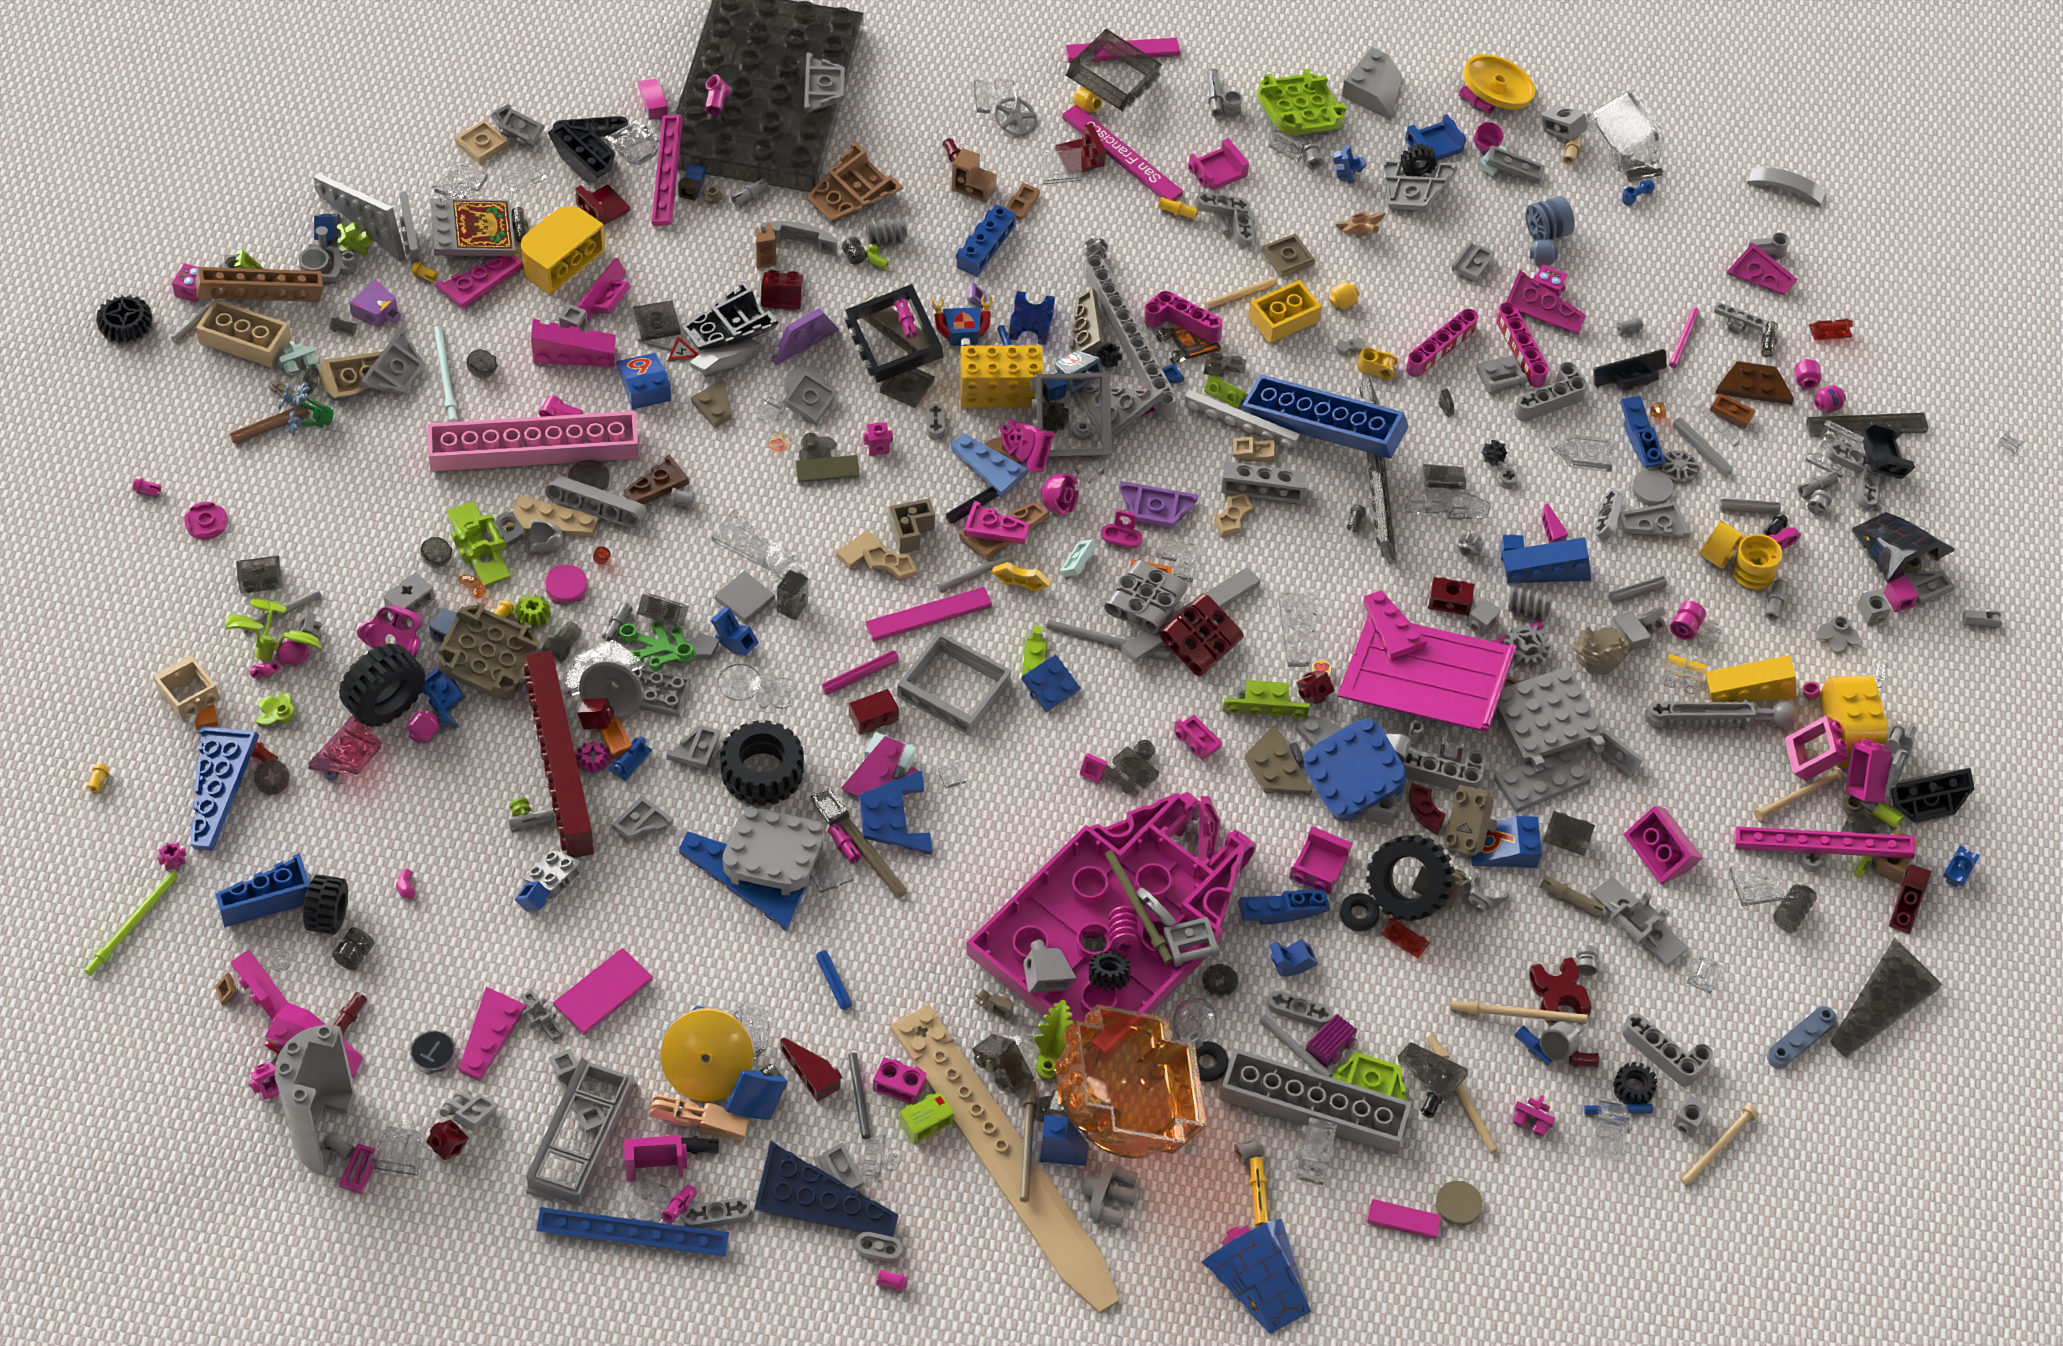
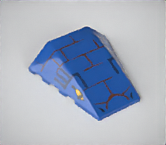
[1201,1219,1311,1334]

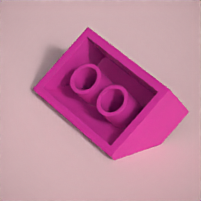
[1623,806,1703,884]

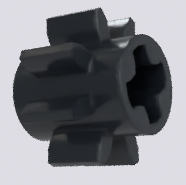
[1097,343,1122,368]
[1481,440,1508,466]

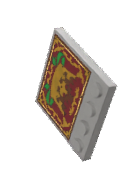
[430,198,515,257]

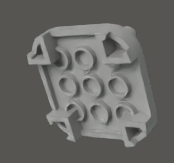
[723,807,823,896]

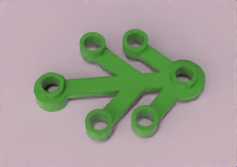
[619,620,696,671]

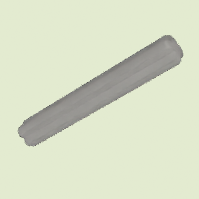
[1673,417,1733,476]

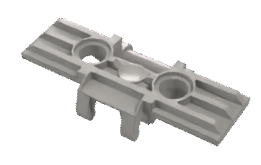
[1884,722,1917,791]
[1591,876,1689,966]

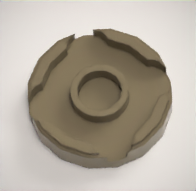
[1435,1180,1482,1226]

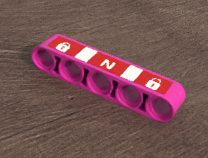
[1496,302,1549,388]
[1406,309,1478,377]

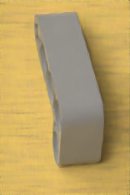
[1514,362,1587,421]
[1403,749,1486,791]
[1622,1013,1713,1086]

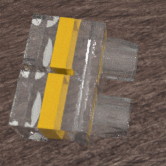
[1662,646,1710,695]

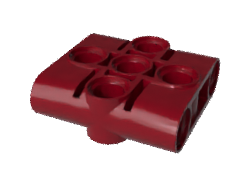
[1159,593,1244,677]

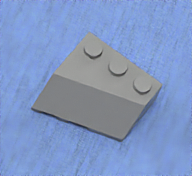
[1342,47,1402,120]

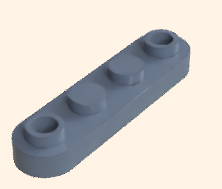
[1767,1006,1837,1069]

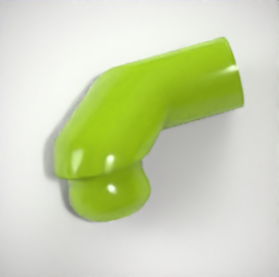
[866,244,889,270]

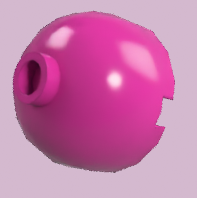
[1041,474,1079,516]

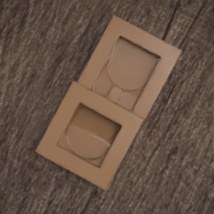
[1006,182,1040,219]

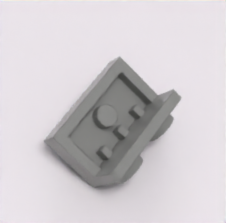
[496,108,545,147]

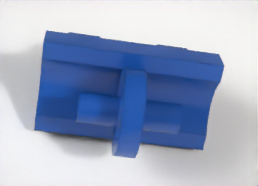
[1333,145,1366,183]
[1943,845,1980,887]

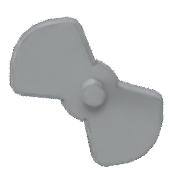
[1336,337,1366,356]

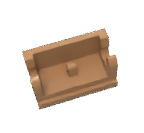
[755,223,776,268]

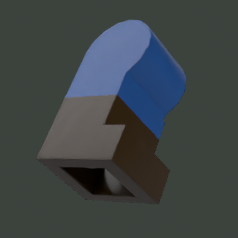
[678,164,706,201]

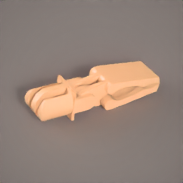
[649,1094,751,1141]

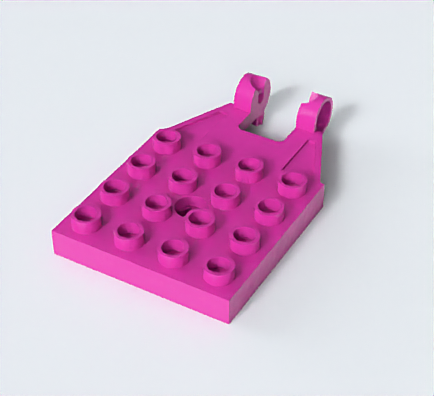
[967,792,1257,1064]

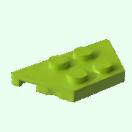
[1331,1052,1407,1101]

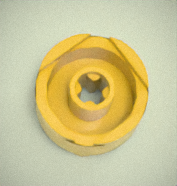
[1699,520,1745,570]

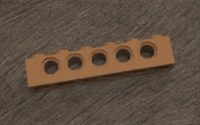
[195,267,323,302]

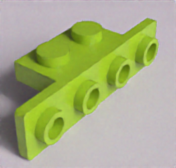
[1222,680,1310,718]

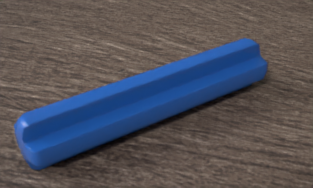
[816,950,852,1010]

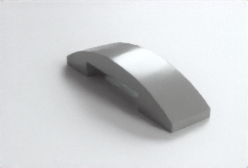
[1746,167,1825,207]
[760,221,838,256]
[549,1049,606,1133]

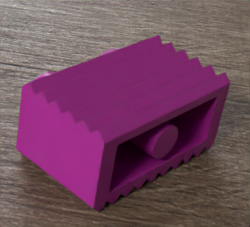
[1306,1014,1357,1068]

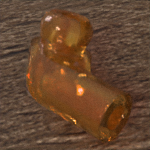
[459,574,486,598]

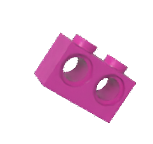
[873,1057,927,1105]

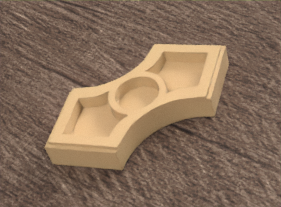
[1214,494,1253,537]
[862,543,918,581]

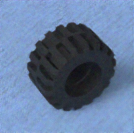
[303,874,349,935]

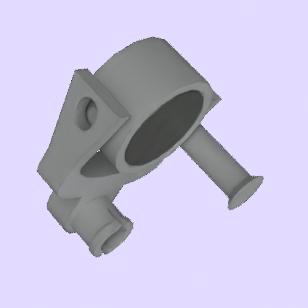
[299,226,357,283]

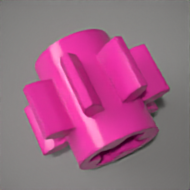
[158,842,187,871]

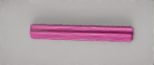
[822,650,899,694]

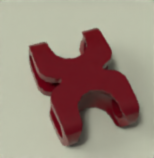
[1529,957,1591,1024]

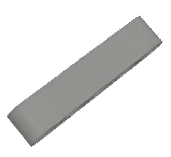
[545,476,647,528]

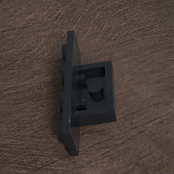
[1593,349,1667,390]

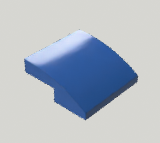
[725,1071,788,1120]

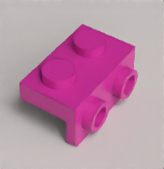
[1174,714,1223,761]

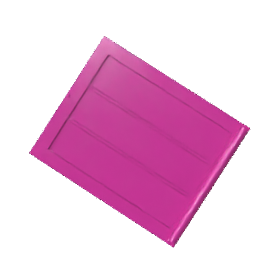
[1337,614,1517,733]

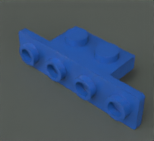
[422,667,465,729]

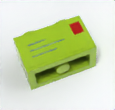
[900,1092,954,1144]

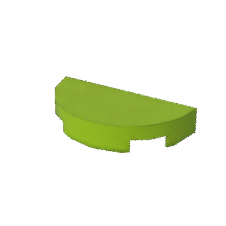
[1854,856,1874,879]

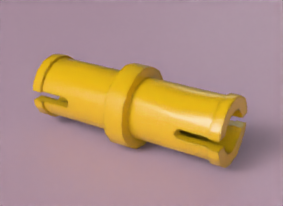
[1158,197,1199,220]

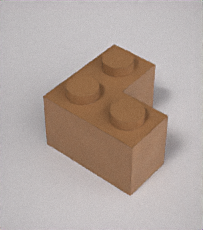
[951,148,997,203]

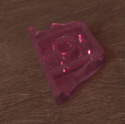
[308,715,382,775]

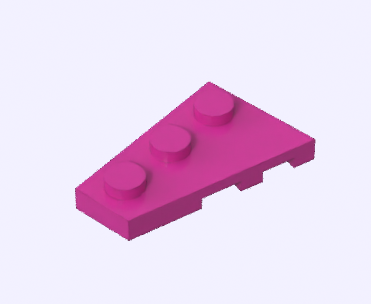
[1726,243,1798,295]
[841,736,906,796]
[1196,796,1221,861]

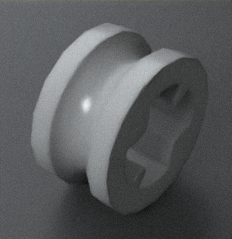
[1498,468,1518,489]

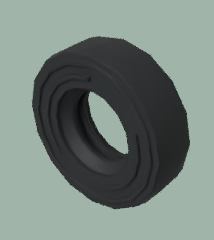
[1340,893,1380,932]
[1187,1041,1228,1082]

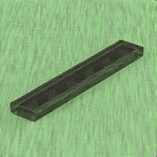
[1806,412,1929,437]

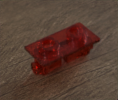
[1809,318,1853,340]
[1381,918,1430,958]

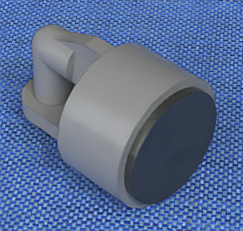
[1540,1022,1585,1061]

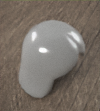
[528,519,563,552]

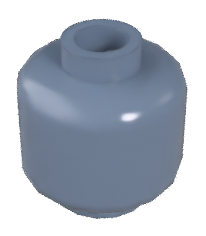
[1530,239,1558,265]

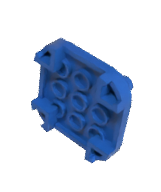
[1304,718,1408,822]

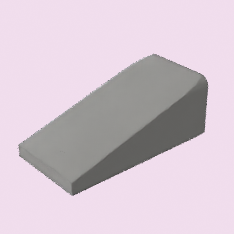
[1613,611,1651,651]

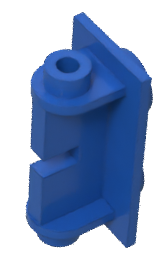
[609,736,652,781]

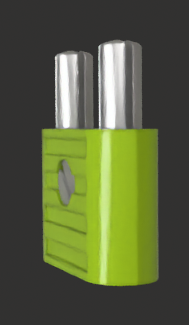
[1861,801,1906,828]

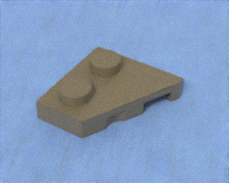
[691,379,731,428]

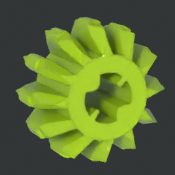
[514,593,551,629]

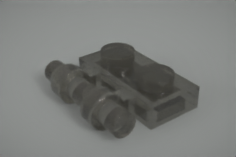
[1104,746,1159,798]

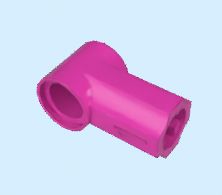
[705,75,731,116]
[538,395,583,417]

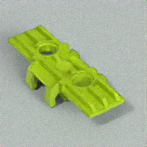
[446,501,511,587]

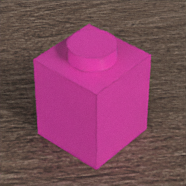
[1884,576,1918,612]

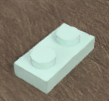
[1059,539,1097,577]

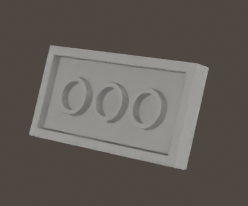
[1494,748,1591,813]

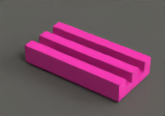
[339,1143,380,1194]

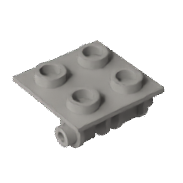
[523,849,582,899]

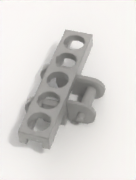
[1714,302,1766,334]
[520,989,563,1041]

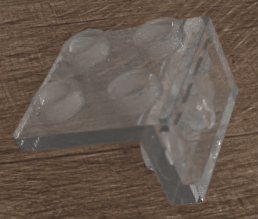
[1806,420,1864,478]

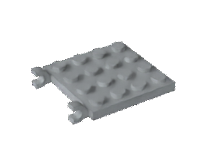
[1497,666,1605,774]

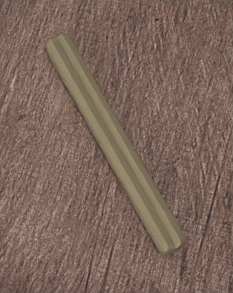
[836,813,906,898]

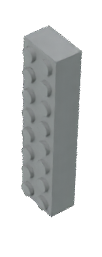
[1219,1048,1412,1155]

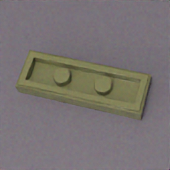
[795,455,860,482]

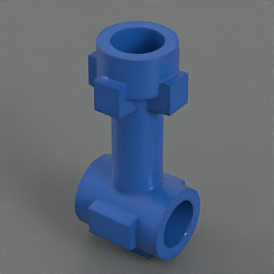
[1622,180,1655,205]

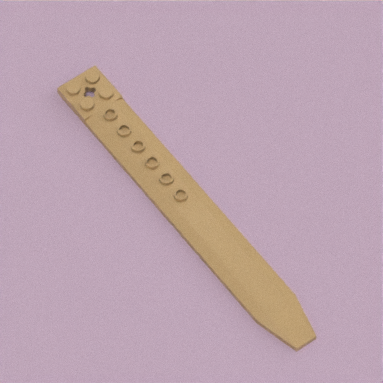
[890,1004,1119,1314]

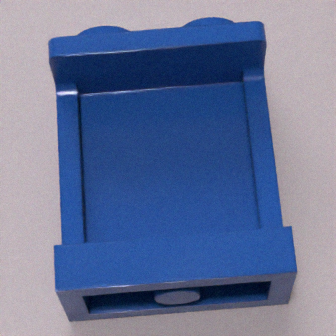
[1405,114,1466,161]

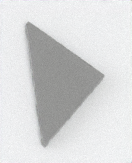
[1073,385,1167,439]

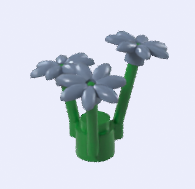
[278,382,334,437]

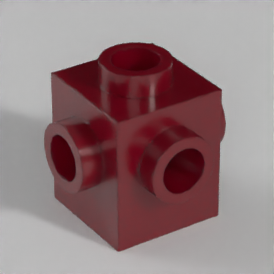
[1296,670,1335,704]
[426,1119,469,1161]

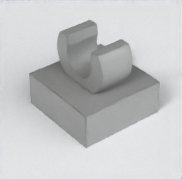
[1638,607,1666,633]
[297,611,323,638]

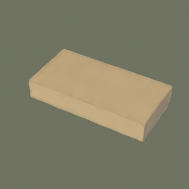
[836,530,881,569]

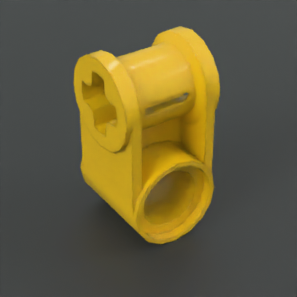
[1357,348,1398,380]

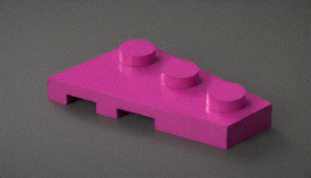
[964,501,1030,545]

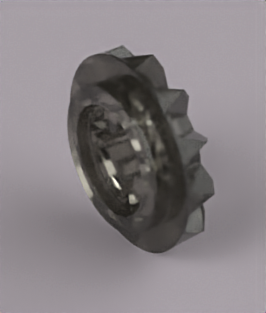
[254,760,290,795]
[1202,964,1238,998]

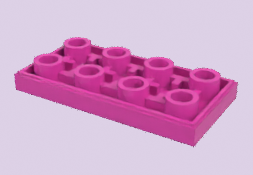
[553,948,653,1035]

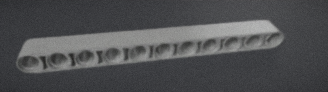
[1086,255,1177,418]

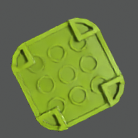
[1256,69,1347,137]

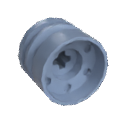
[1525,196,1575,241]

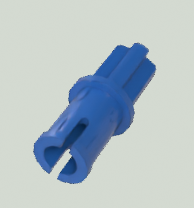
[1514,1025,1553,1065]

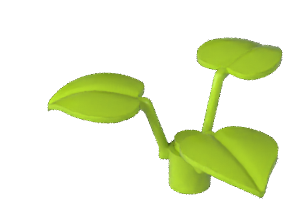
[225,599,322,661]

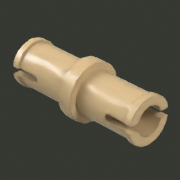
[1563,134,1583,165]

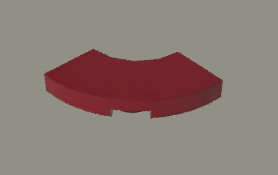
[1409,783,1446,835]

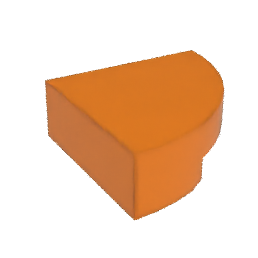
[195,704,218,730]

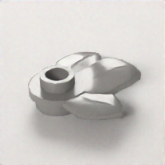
[1817,616,1859,653]

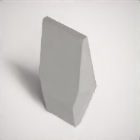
[690,338,761,377]

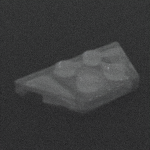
[563,640,643,698]

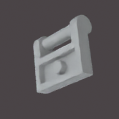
[1476,355,1527,393]
[1164,917,1220,967]

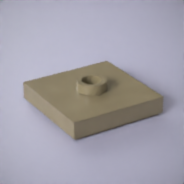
[1261,233,1315,277]

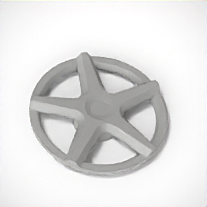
[994,97,1036,136]

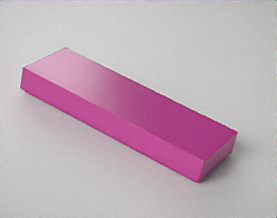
[1367,1199,1441,1239]

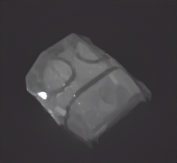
[604,120,660,165]

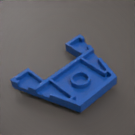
[858,771,933,854]

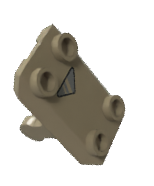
[1445,785,1497,856]

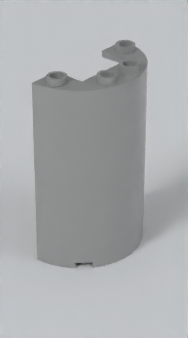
[275,1025,355,1175]

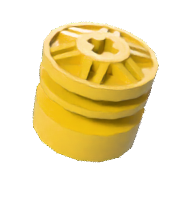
[1732,534,1782,590]

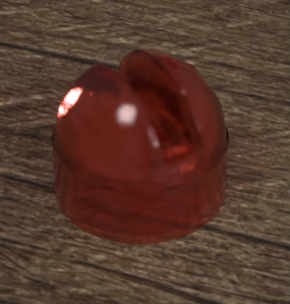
[593,546,611,565]

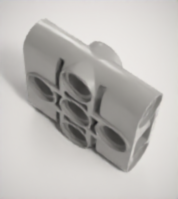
[1104,561,1188,634]

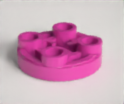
[544,565,587,604]

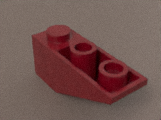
[1889,864,1932,933]

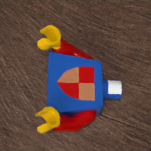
[931,295,993,350]

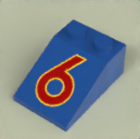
[616,353,671,409]
[1471,816,1542,868]

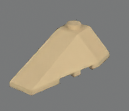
[317,351,383,398]

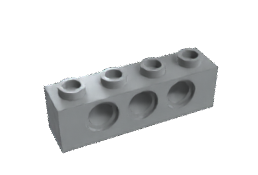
[1221,462,1307,504]

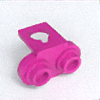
[1101,510,1142,549]

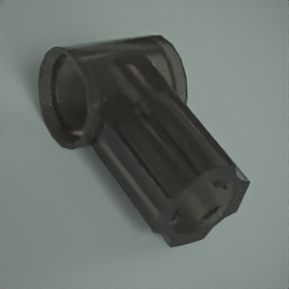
[541,621,582,663]

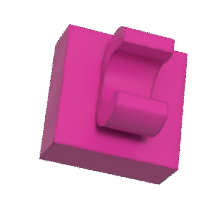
[1079,753,1108,783]

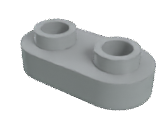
[855,1232,902,1263]

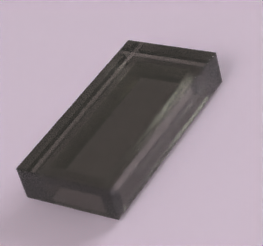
[810,788,850,826]

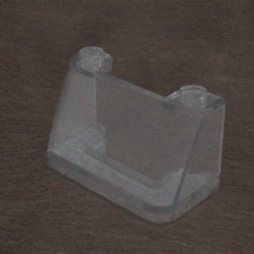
[1586,90,1664,173]

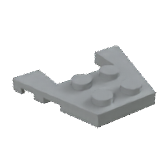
[1384,160,1458,211]

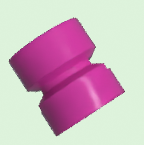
[1670,601,1707,641]

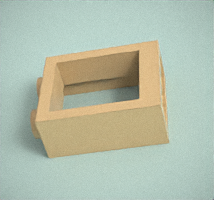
[153,655,221,721]

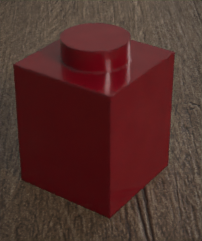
[577,698,614,730]

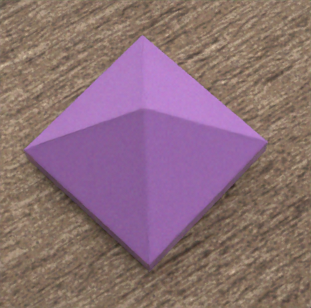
[967,282,985,308]

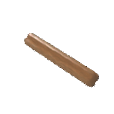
[230,406,309,444]

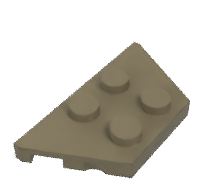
[1245,725,1312,795]

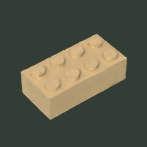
[196,299,291,368]

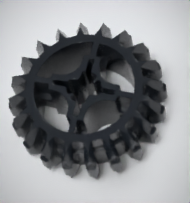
[96,294,153,344]

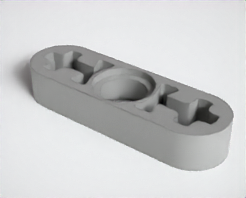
[1593,489,1624,541]
[1267,991,1332,1028]
[682,1198,751,1228]

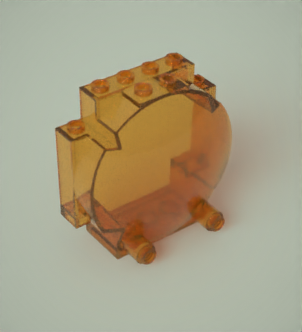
[1054,1004,1207,1159]

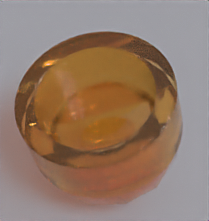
[1650,402,1666,419]

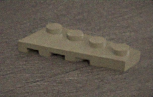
[1068,288,1105,355]

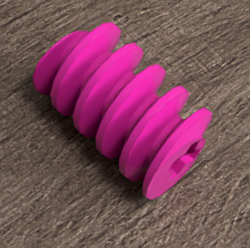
[1108,906,1139,957]

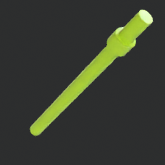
[84,871,179,976]

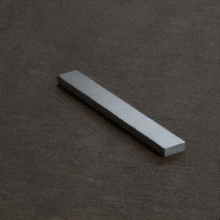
[1121,567,1261,663]

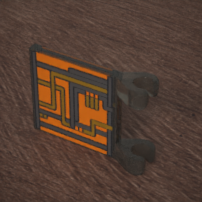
[1156,326,1221,365]

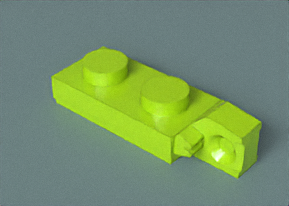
[1022,626,1047,676]

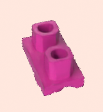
[1513,1095,1556,1137]

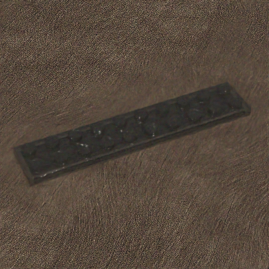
[1359,377,1397,564]

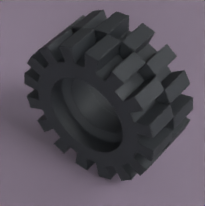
[1400,144,1437,177]
[1089,951,1131,991]
[1613,1062,1658,1105]

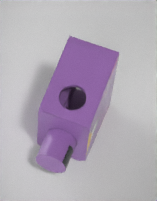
[349,279,401,327]

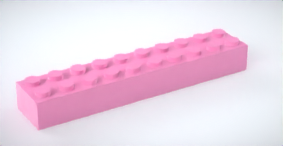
[427,411,639,472]

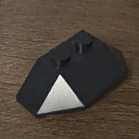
[548,122,616,181]
[1890,768,1975,823]

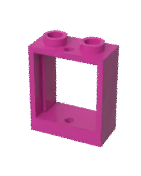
[1784,715,1848,781]
[1845,739,1892,802]

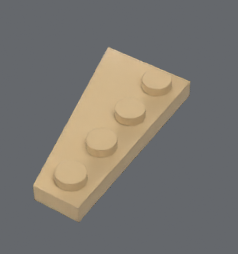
[506,495,600,537]

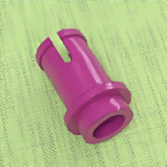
[133,478,162,497]
[876,1270,908,1292]

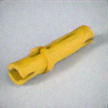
[1249,1157,1269,1228]

